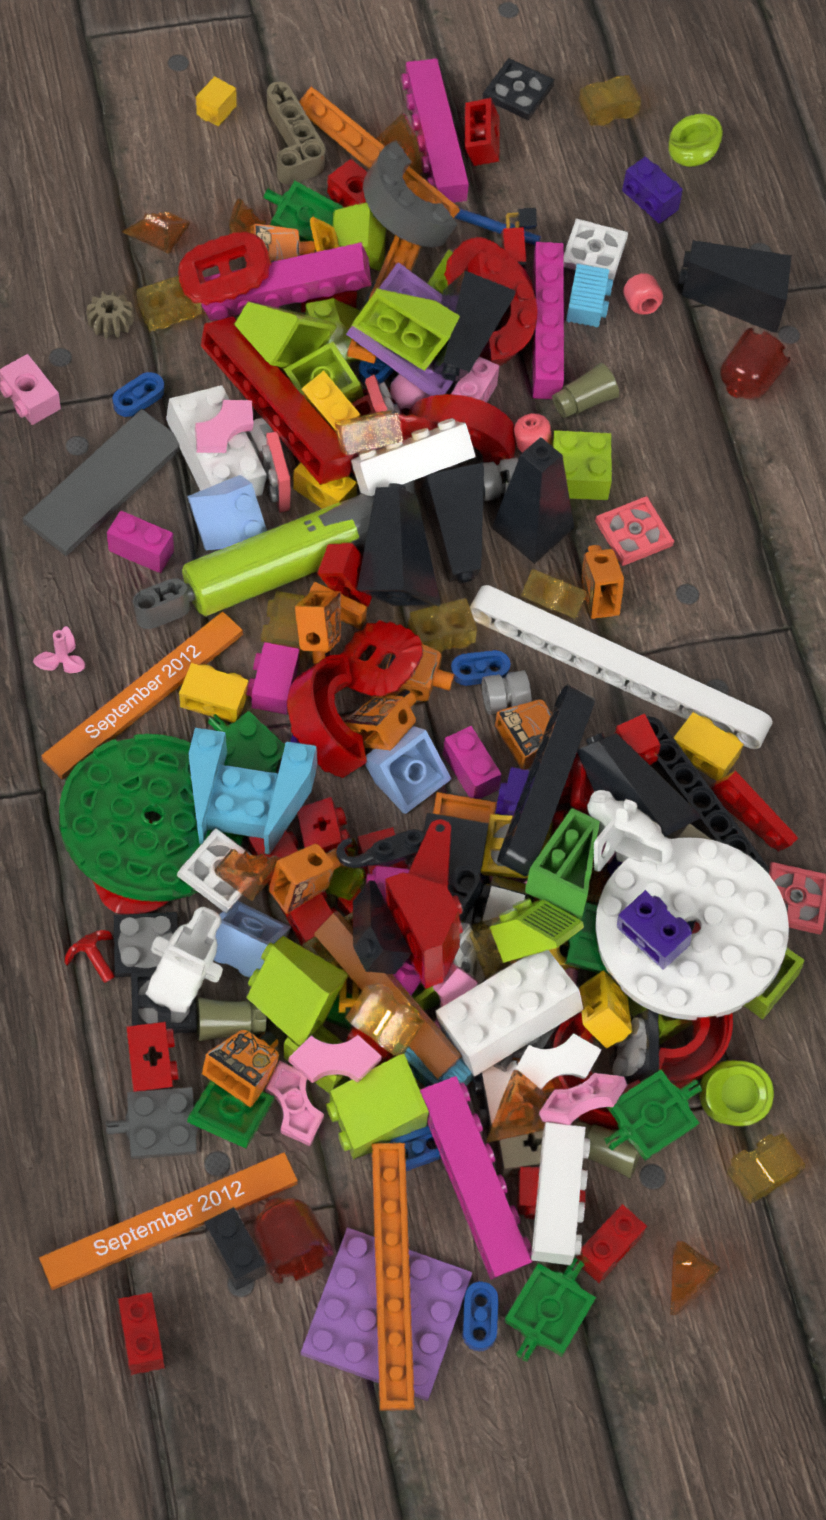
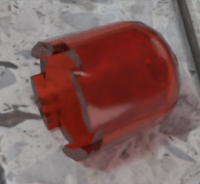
[720,328,791,400]
[253,1198,334,1284]

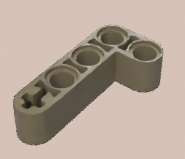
[267,81,325,185]

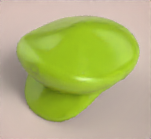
[668,114,723,167]
[699,1060,774,1126]

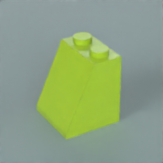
[234,302,337,368]
[246,936,348,1046]
[326,1054,429,1159]

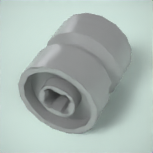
[483,457,519,501]
[482,670,532,715]

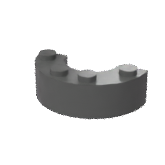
[363,141,457,247]

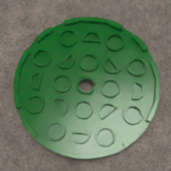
[59,734,244,902]

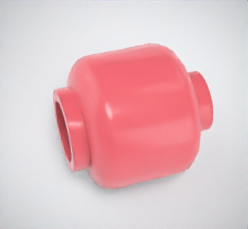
[623,273,663,315]
[514,413,553,453]

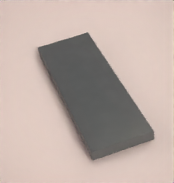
[23,409,181,556]

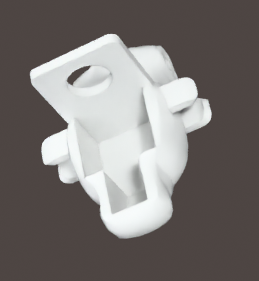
[588,790,673,872]
[145,907,223,1013]

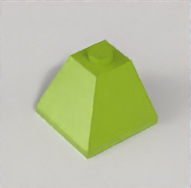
[306,299,361,363]

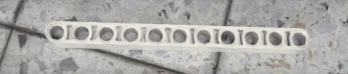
[467,585,772,749]

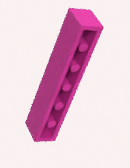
[401,59,469,203]
[202,242,371,321]
[532,242,564,399]
[420,1076,532,1280]

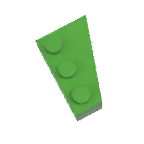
[525,808,600,919]

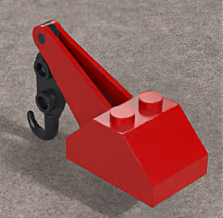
[336,819,463,989]

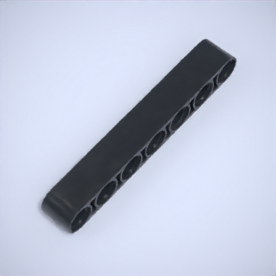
[497,684,595,877]
[647,716,769,874]

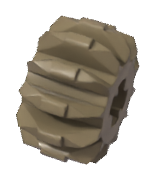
[86,291,134,340]

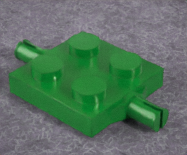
[263,180,343,251]
[208,710,285,773]
[564,903,613,977]
[604,1069,702,1161]
[504,1258,596,1362]

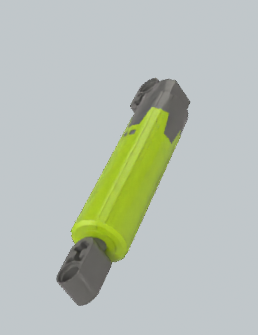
[133,480,415,629]

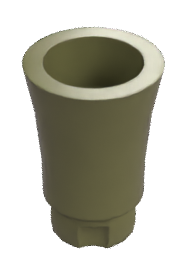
[552,362,619,418]
[196,997,266,1042]
[576,1121,640,1179]

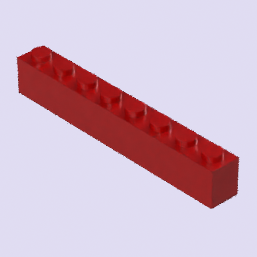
[201,316,354,485]

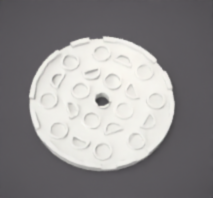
[596,837,789,1020]

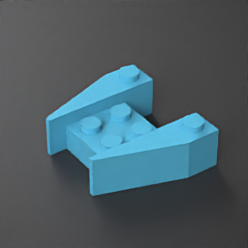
[188,728,317,855]

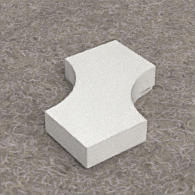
[512,1033,601,1091]

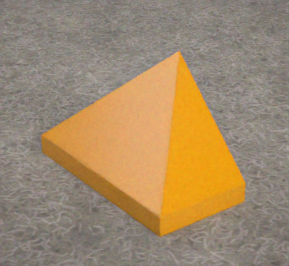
[310,217,339,252]

